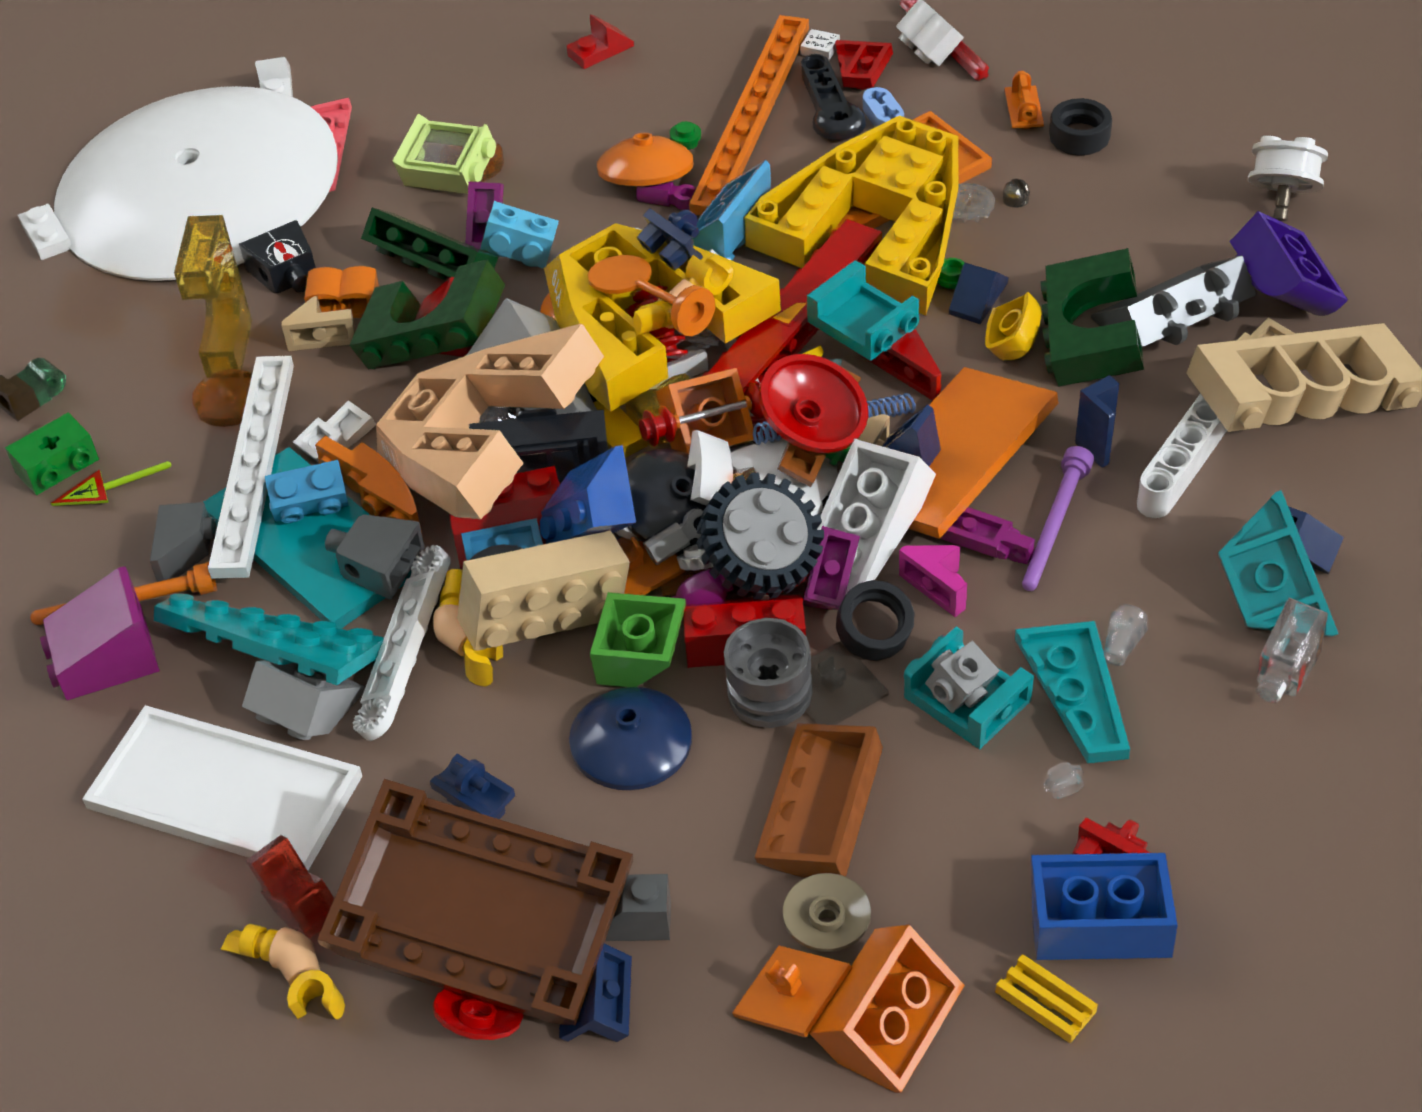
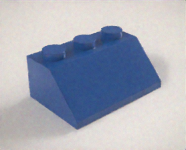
[540,445,636,544]
[1031,853,1178,960]

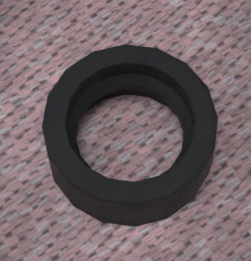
[1049,98,1112,155]
[836,580,915,661]

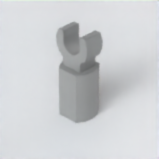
[643,508,703,565]

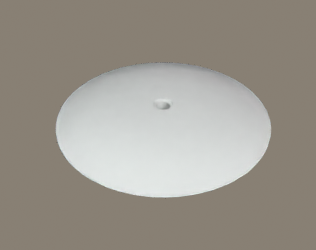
[54,86,338,281]

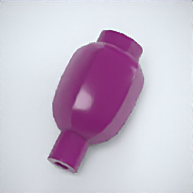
[670,569,734,605]

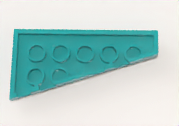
[153,594,384,685]

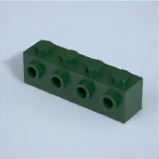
[361,207,499,280]

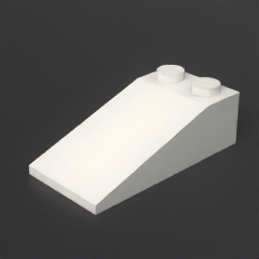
[803,439,936,595]

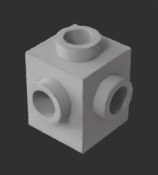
[925,640,1000,713]

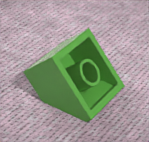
[590,592,686,687]

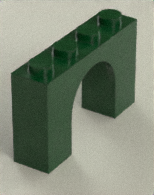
[1041,248,1144,387]
[349,260,505,370]

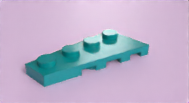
[1015,621,1130,764]

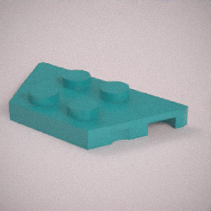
[1218,490,1339,637]

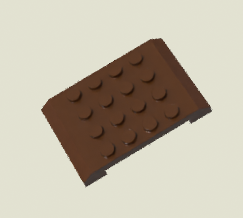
[317,779,633,1026]

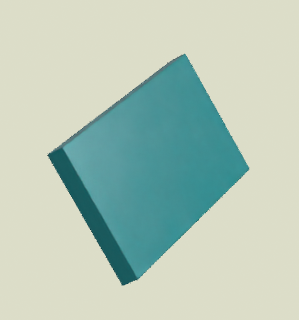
[203,447,420,629]

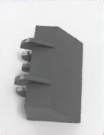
[1091,255,1257,347]

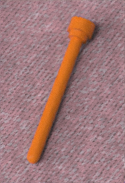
[30,562,217,625]

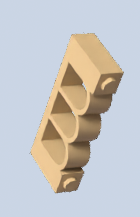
[1186,323,1422,432]

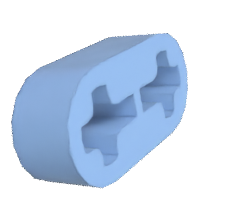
[863,87,904,127]

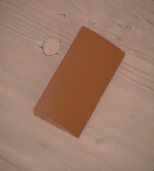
[754,723,883,878]

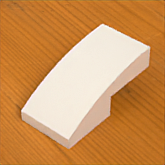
[293,400,376,462]
[687,430,733,506]

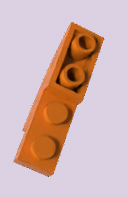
[315,436,423,536]

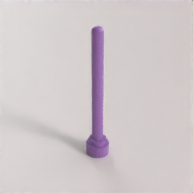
[1022,446,1094,591]

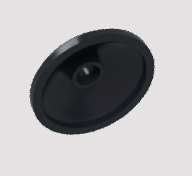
[626,449,706,554]

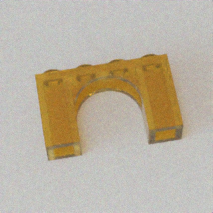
[174,215,252,378]

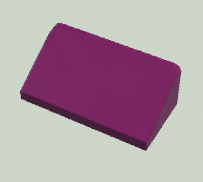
[803,526,860,610]

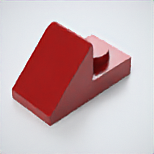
[566,14,634,69]

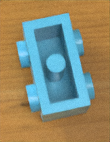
[480,201,559,268]

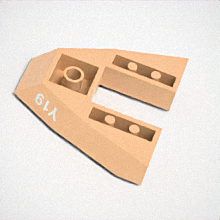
[376,323,604,519]

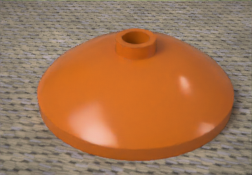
[597,133,694,186]

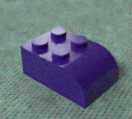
[1230,211,1348,316]

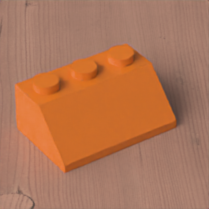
[809,924,965,1093]

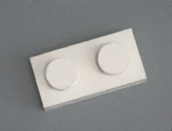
[18,204,71,260]

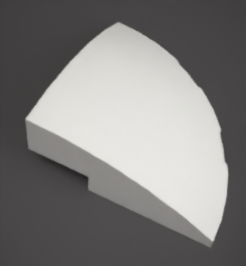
[731,439,839,516]

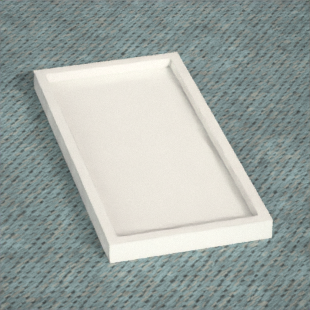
[82,705,362,875]

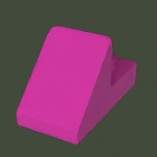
[899,545,967,617]

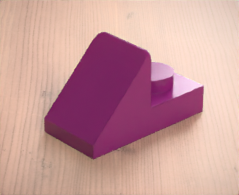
[465,182,504,250]

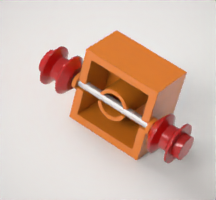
[639,368,764,454]

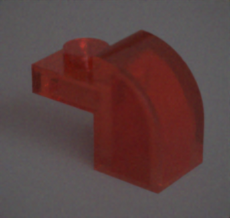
[246,835,334,939]

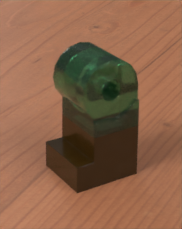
[0,358,66,421]

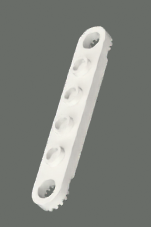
[353,545,451,741]

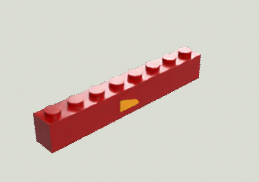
[702,219,882,396]

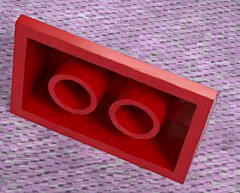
[449,466,560,570]
[683,594,806,668]

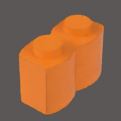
[304,266,379,318]

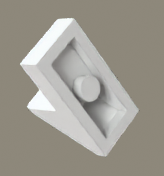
[255,57,293,97]

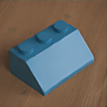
[690,160,771,260]

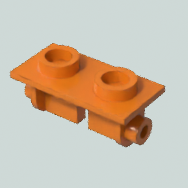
[1004,71,1044,129]

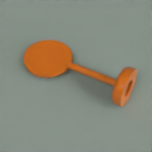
[588,255,715,337]

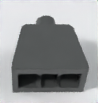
[325,515,425,600]

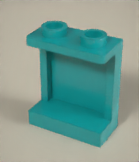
[807,260,919,361]
[903,626,1034,750]

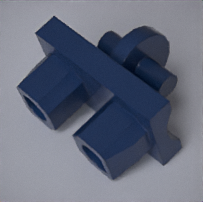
[637,208,703,271]
[430,753,515,819]

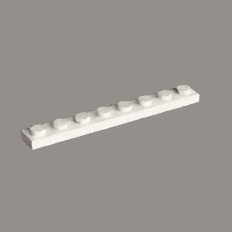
[208,356,294,579]

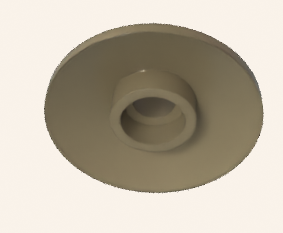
[783,873,871,952]

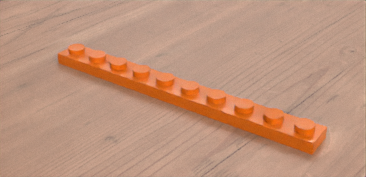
[689,15,809,216]

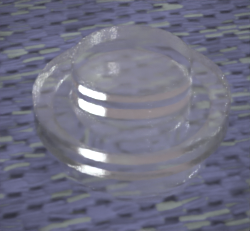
[1042,762,1085,799]

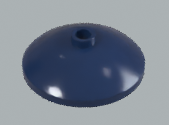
[569,687,692,790]

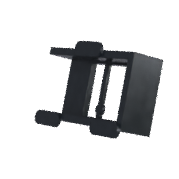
[469,408,609,485]

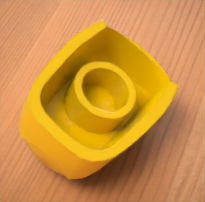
[985,292,1042,361]

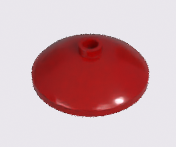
[759,354,869,453]

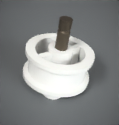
[1248,136,1328,221]

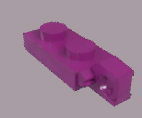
[940,507,1035,565]

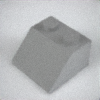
[242,661,365,740]

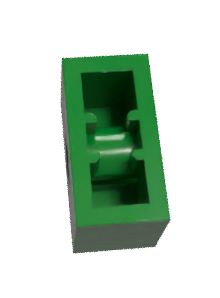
[5,412,99,496]

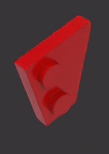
[835,40,893,90]

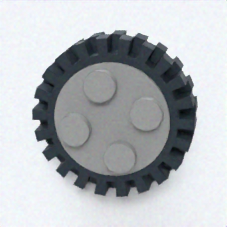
[697,472,824,600]

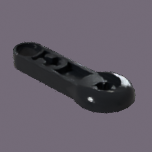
[801,54,866,140]

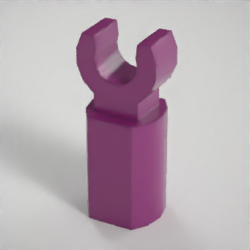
[637,182,696,210]

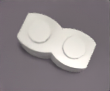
[896,0,964,66]

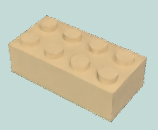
[457,530,630,651]

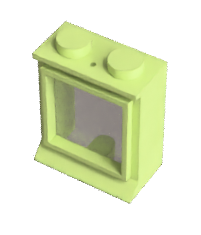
[393,114,496,194]

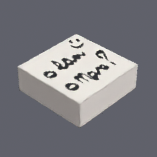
[800,29,840,60]

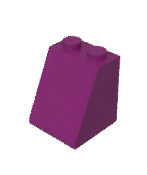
[40,566,160,701]

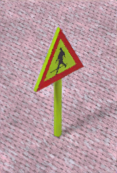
[51,461,172,506]

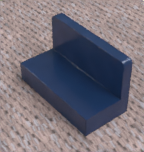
[1075,375,1119,468]
[559,943,632,1042]

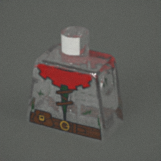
[1256,597,1328,703]

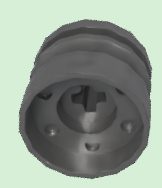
[724,618,812,728]

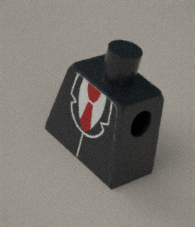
[239,220,316,293]

